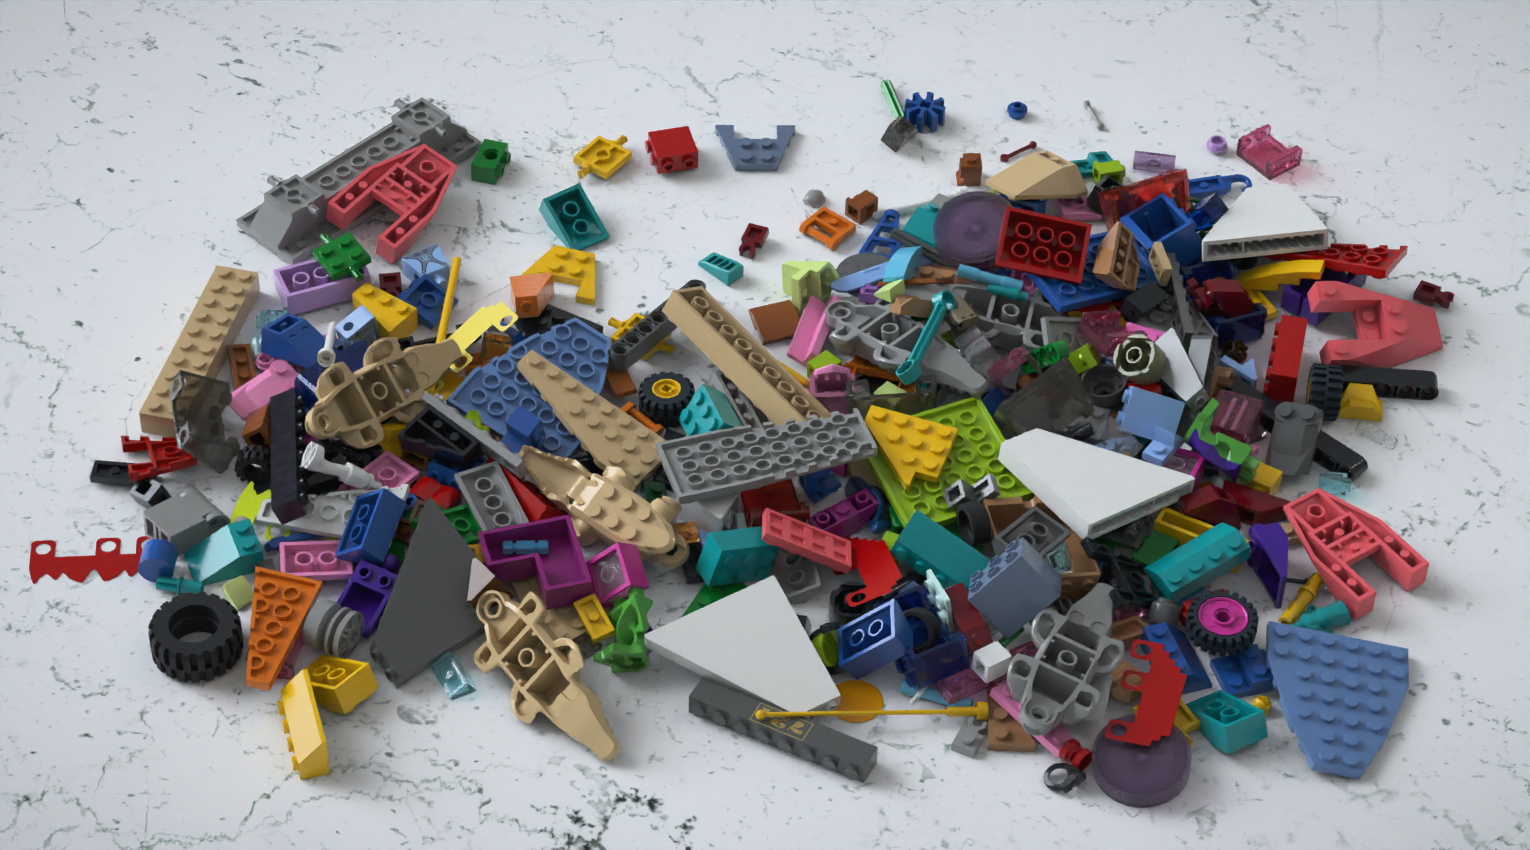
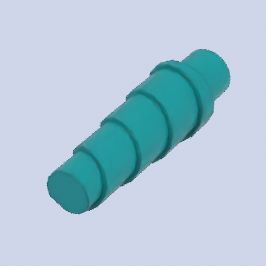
[987,284,1028,301]

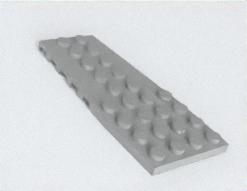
[656,408,878,505]

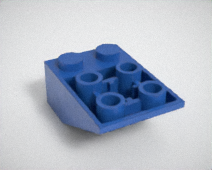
[261,313,342,372]

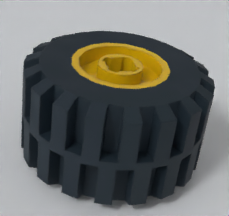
[1306,363,1343,421]
[638,372,695,429]

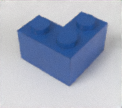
[500,405,545,454]

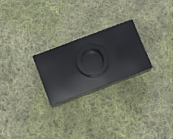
[676,541,704,584]

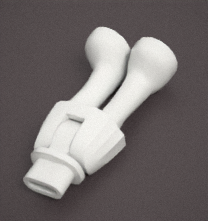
[301,441,382,490]

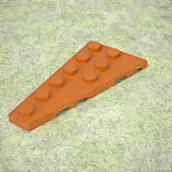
[246,566,323,691]

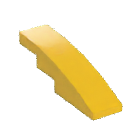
[1238,260,1325,291]

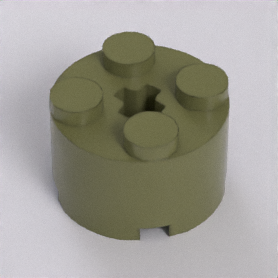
[1113,334,1166,385]

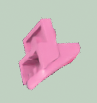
[809,364,855,415]

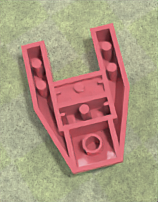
[326,144,457,265]
[1307,281,1443,368]
[1283,488,1429,620]

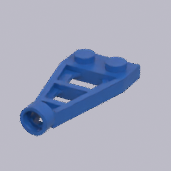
[859,209,901,259]

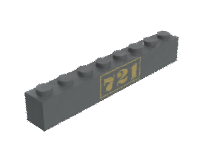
[689,677,878,783]

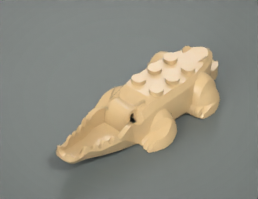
[305,337,461,449]
[518,445,690,568]
[474,590,622,762]

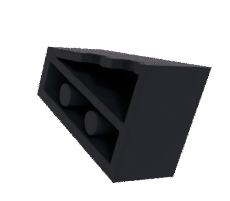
[398,404,482,470]

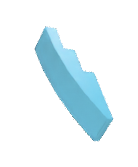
[883,246,923,282]

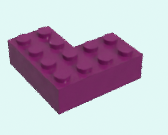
[478,514,593,610]

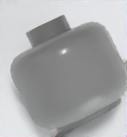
[803,189,826,208]

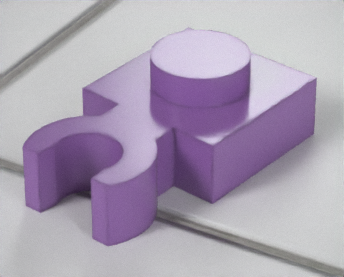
[859,283,881,305]

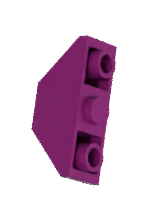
[807,488,879,538]

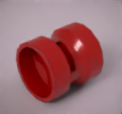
[1059,738,1094,771]

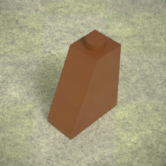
[242,404,271,453]

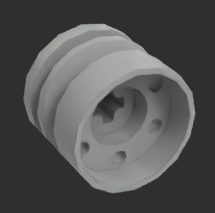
[302,598,364,659]

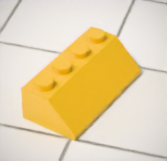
[277,669,330,780]

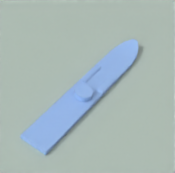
[830,255,935,293]

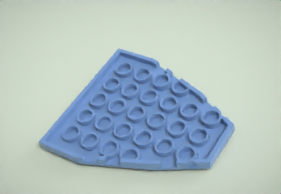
[446,317,612,457]
[1265,621,1409,779]

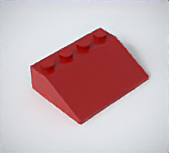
[995,206,1092,285]

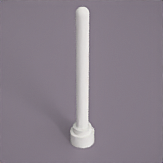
[872,185,970,220]
[317,322,337,367]

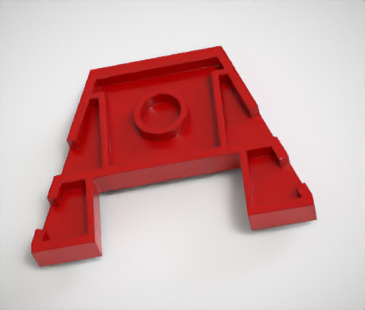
[121,436,198,482]

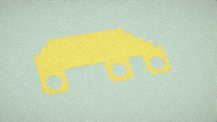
[425,302,518,395]

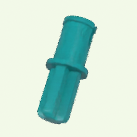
[156,576,204,595]

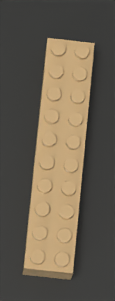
[139,265,260,438]
[662,286,831,425]

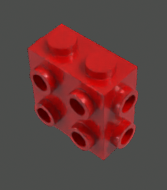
[645,126,698,174]

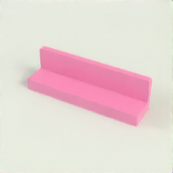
[786,294,841,368]

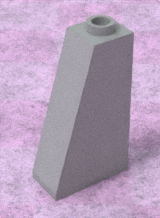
[1154,327,1210,413]

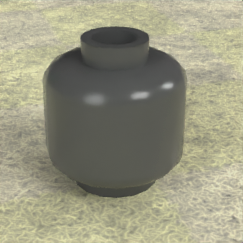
[1147,598,1181,628]

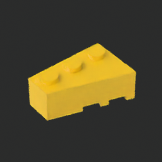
[352,282,418,339]

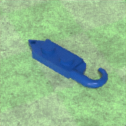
[1171,174,1252,199]

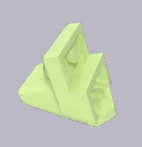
[781,260,840,316]

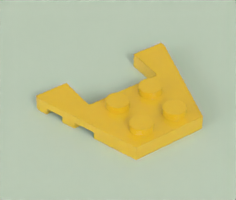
[522,245,595,306]

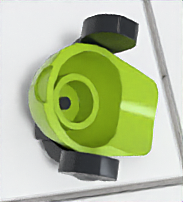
[809,622,846,675]

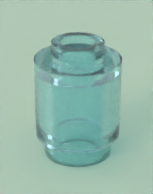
[1318,471,1352,496]

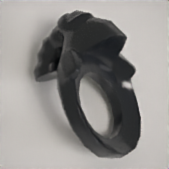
[1044,763,1086,793]

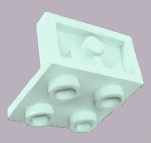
[925,569,957,633]

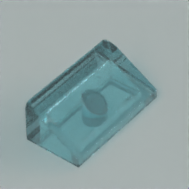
[430,651,477,700]

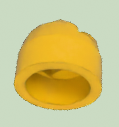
[1252,695,1271,717]

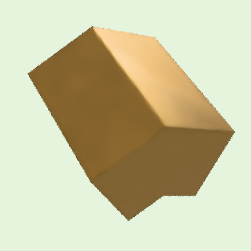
[401,449,433,470]

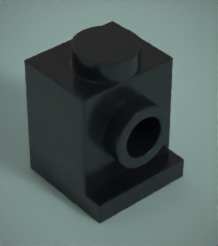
[129,478,172,508]

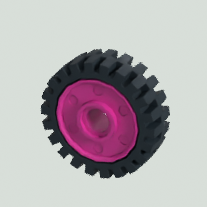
[1186,589,1259,657]

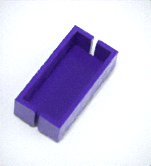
[1280,268,1367,327]

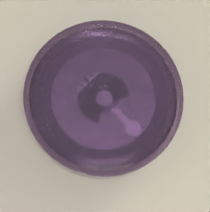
[933,191,1013,271]
[1092,714,1191,808]

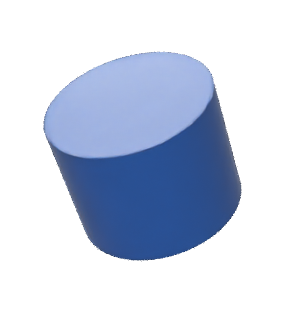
[138,539,178,583]

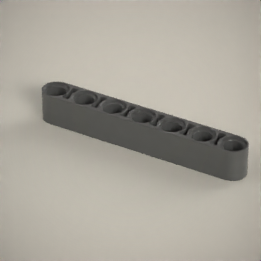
[609,279,706,372]
[1171,335,1218,465]

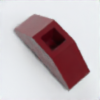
[1205,279,1255,333]
[1223,480,1290,526]
[1178,485,1242,531]

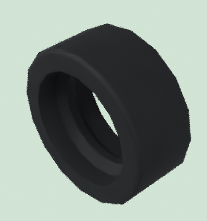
[956,500,991,547]
[903,607,940,655]

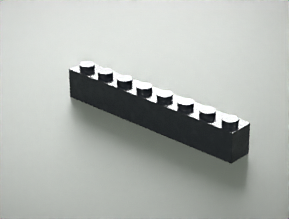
[270,387,309,525]

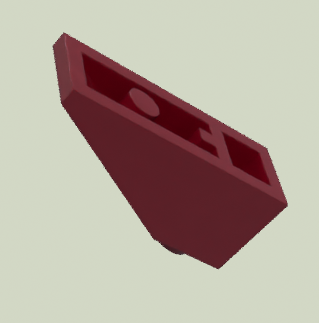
[944,582,993,658]

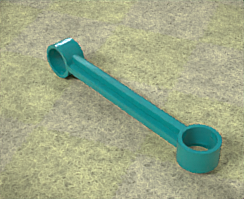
[896,290,956,385]

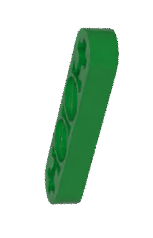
[1020,340,1069,374]

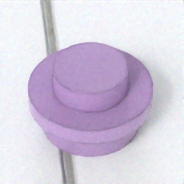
[1207,135,1227,154]

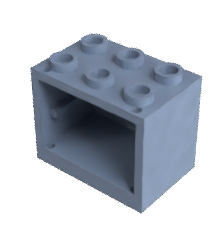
[968,537,1062,639]

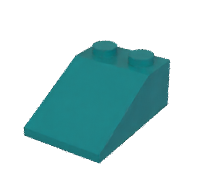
[539,183,610,251]
[184,519,264,586]
[1186,690,1268,754]

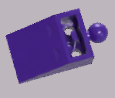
[1247,522,1288,609]
[336,554,400,639]

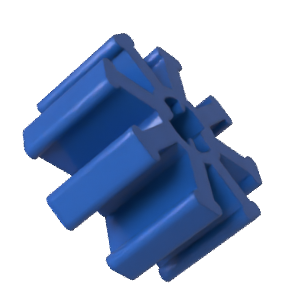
[905,92,946,133]

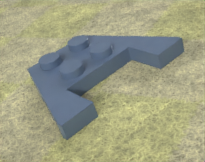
[715,125,795,171]

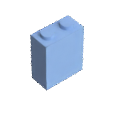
[1115,385,1185,440]

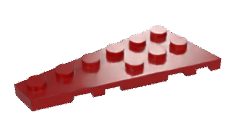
[1262,243,1408,279]

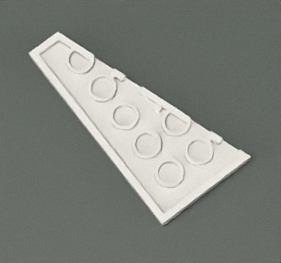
[256,484,410,548]

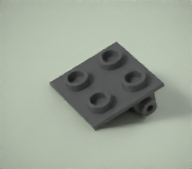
[1101,515,1150,549]

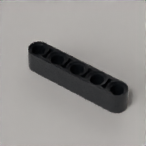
[1336,365,1439,400]

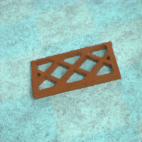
[878,278,954,287]

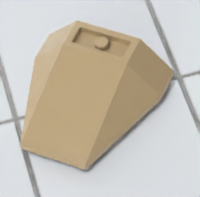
[985,150,1088,201]

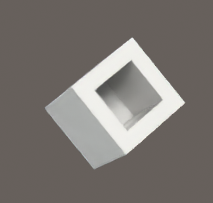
[972,641,1012,683]

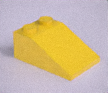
[289,654,379,714]

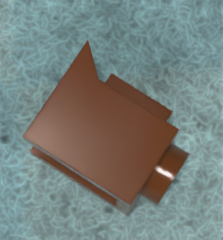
[956,153,982,186]

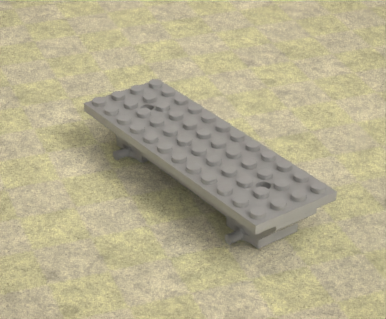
[236,97,481,265]

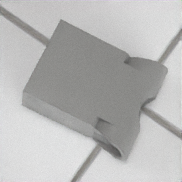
[143,486,230,557]

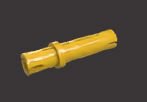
[1278,573,1325,625]

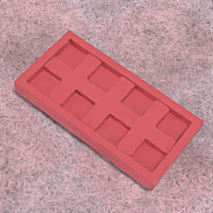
[762,508,852,574]

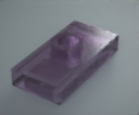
[1133,151,1176,174]

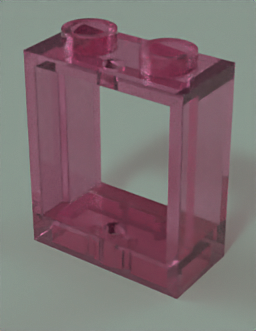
[986,345,1056,402]

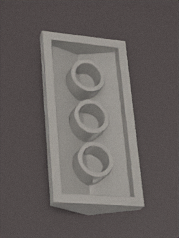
[454,460,529,531]
[771,517,823,604]

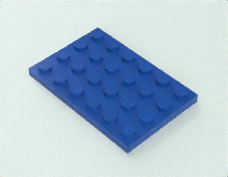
[1026,231,1169,313]

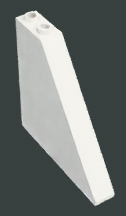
[1202,184,1328,262]
[998,428,1195,539]
[644,575,841,720]

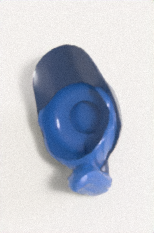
[845,476,890,534]

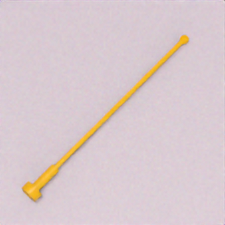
[755,701,989,721]

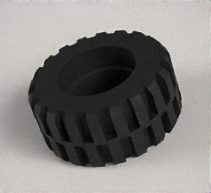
[148,592,244,683]

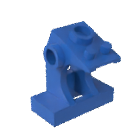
[798,468,842,504]

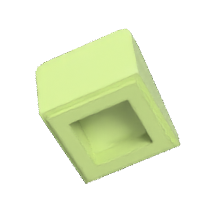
[874,279,905,303]
[223,575,254,610]

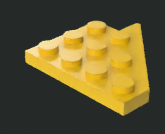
[864,405,958,491]

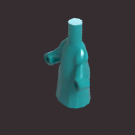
[1290,600,1351,634]

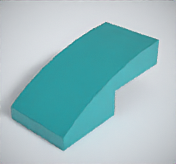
[1070,151,1114,179]

